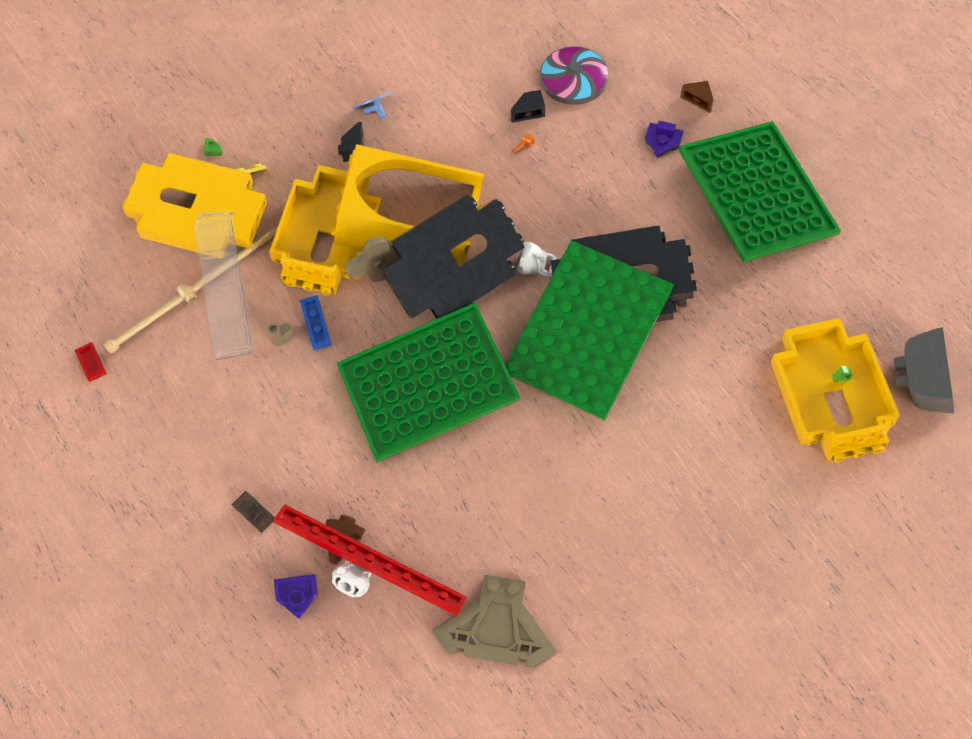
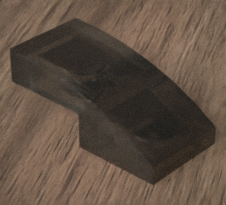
[231,491,275,533]

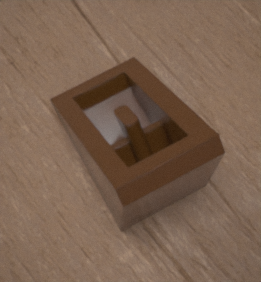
[680,81,714,113]

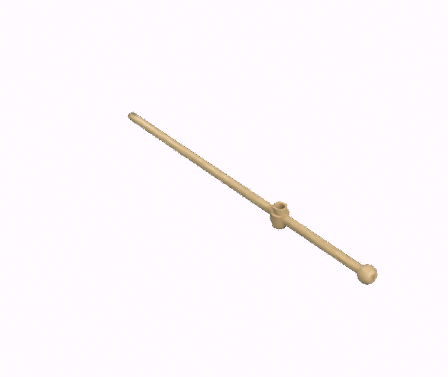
[104,225,279,353]

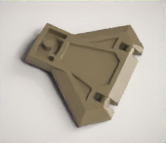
[432,575,557,668]

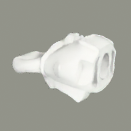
[517,242,557,277]
[332,561,372,597]

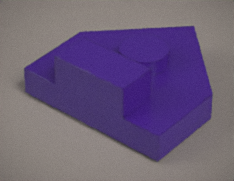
[645,120,684,158]
[274,574,318,619]

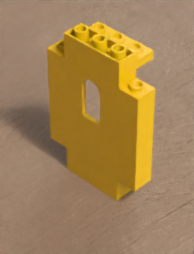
[122,153,267,259]
[269,165,382,295]
[771,318,900,462]

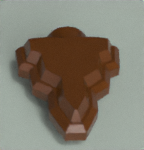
[326,515,365,565]

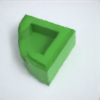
[204,138,223,156]
[832,366,853,382]

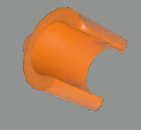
[512,134,535,153]

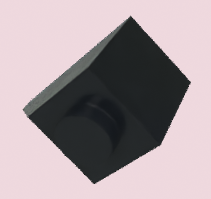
[511,90,545,123]
[338,122,364,162]

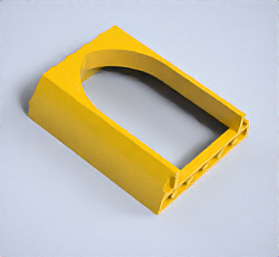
[331,144,484,266]

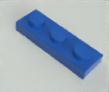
[300,295,332,350]

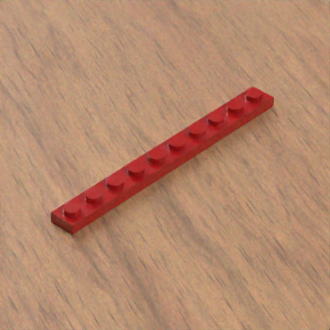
[273,504,467,616]

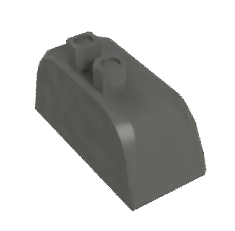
[894,327,954,413]

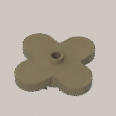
[345,237,398,282]

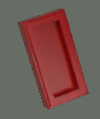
[75,342,107,382]

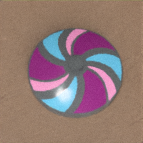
[540,46,608,105]

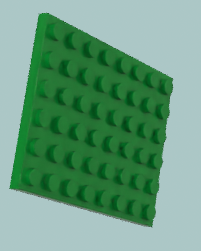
[678,121,841,263]
[505,240,674,421]
[337,302,521,463]

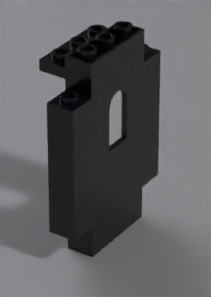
[380,194,525,319]
[550,225,697,322]

